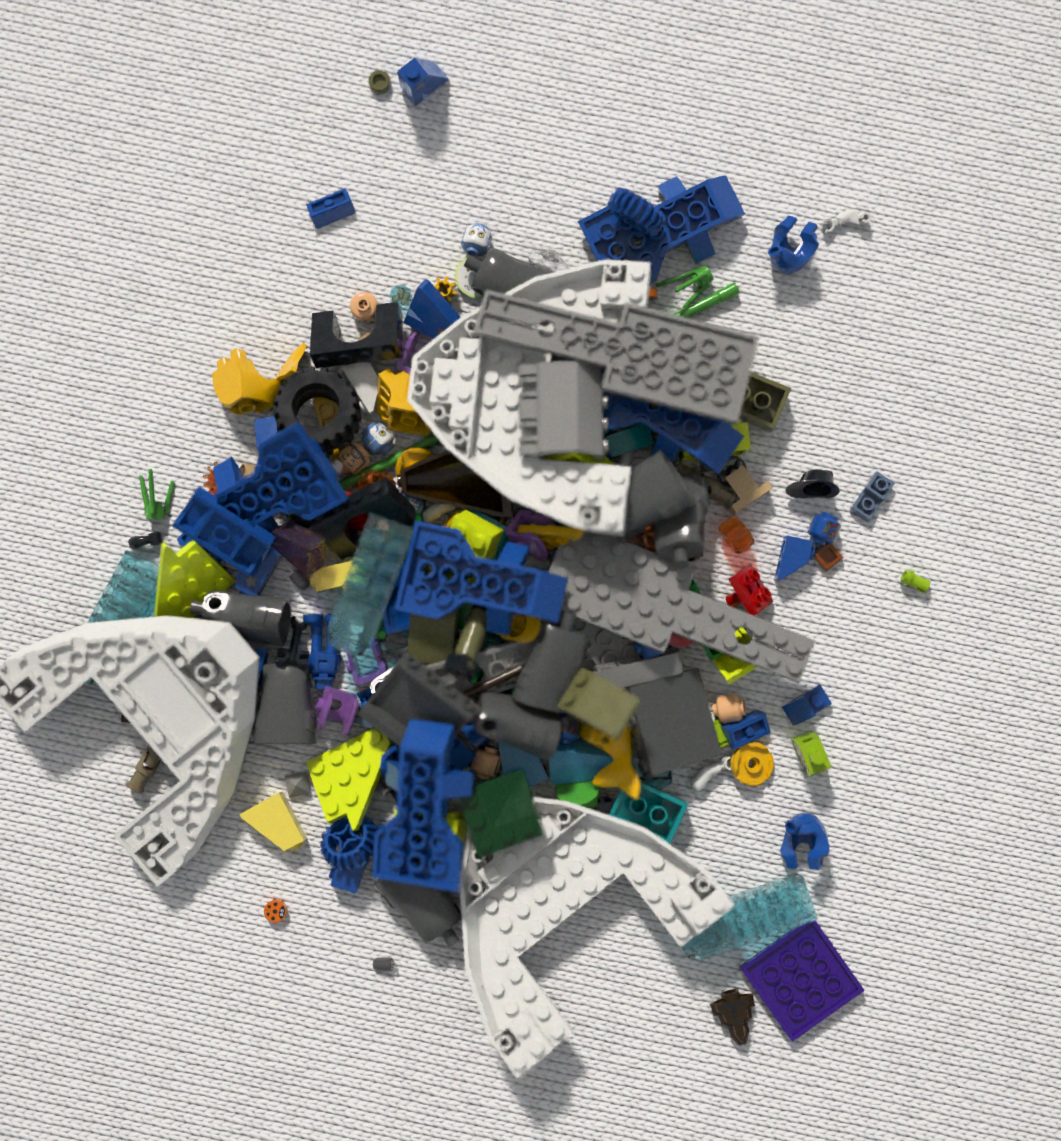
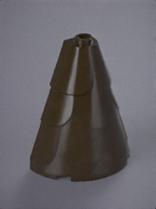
[397,449,513,518]

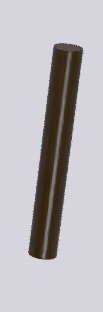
[461,664,522,699]

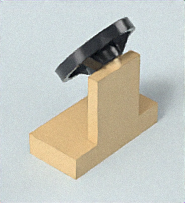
[717,456,772,515]

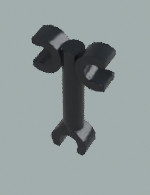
[275,616,309,670]

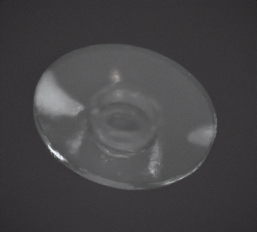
[528,249,570,273]

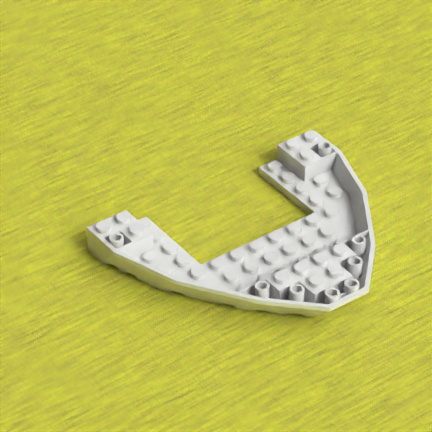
[407,260,651,536]
[0,616,259,887]
[460,797,735,1078]

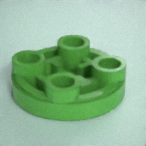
[555,781,600,808]

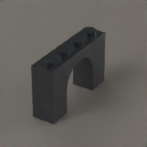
[309,302,403,368]
[311,477,416,560]

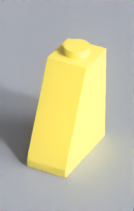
[310,558,371,592]
[239,791,307,851]

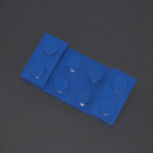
[172,486,276,576]

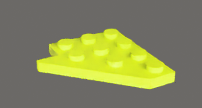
[154,540,236,618]
[306,727,393,831]

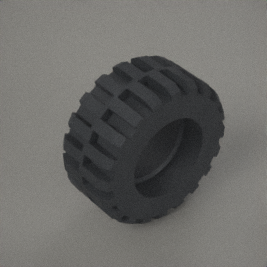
[273,367,361,456]

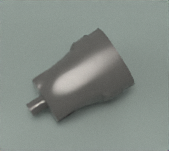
[464,247,555,296]
[600,450,696,541]
[653,474,709,568]
[190,591,292,647]
[512,611,588,714]
[252,648,317,744]
[472,693,561,760]
[373,856,462,947]

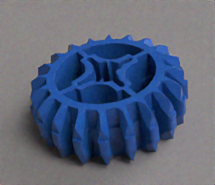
[607,188,666,236]
[319,815,378,872]

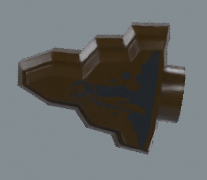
[710,989,755,1046]

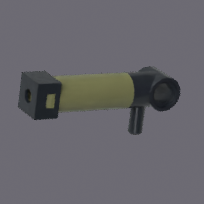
[443,604,487,679]

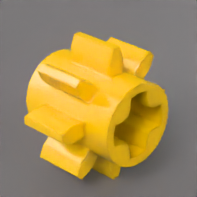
[433,276,458,304]

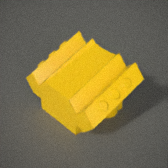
[376,368,431,436]

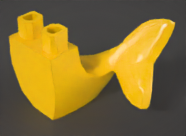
[212,343,307,415]
[579,723,641,800]

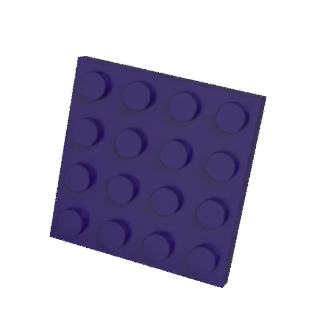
[739,915,865,1042]

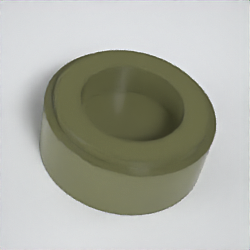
[368,70,391,94]

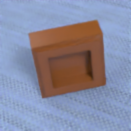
[813,543,844,572]

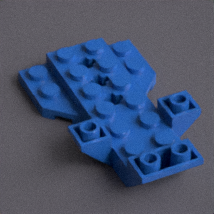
[578,175,745,284]
[602,367,744,474]
[212,421,349,535]
[395,521,569,636]
[372,719,474,892]

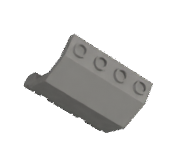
[518,361,609,461]

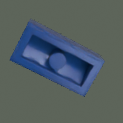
[306,188,356,229]
[721,710,771,750]

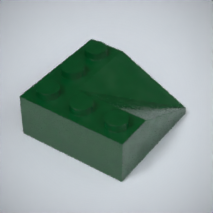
[458,769,546,858]

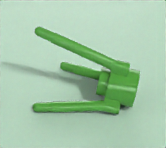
[656,265,713,308]
[139,469,175,519]

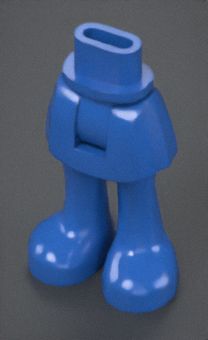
[303,613,345,689]

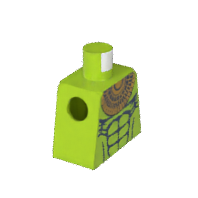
[791,730,831,778]

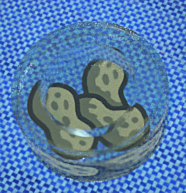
[390,285,412,308]

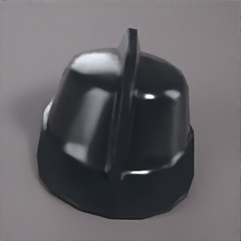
[785,469,840,498]

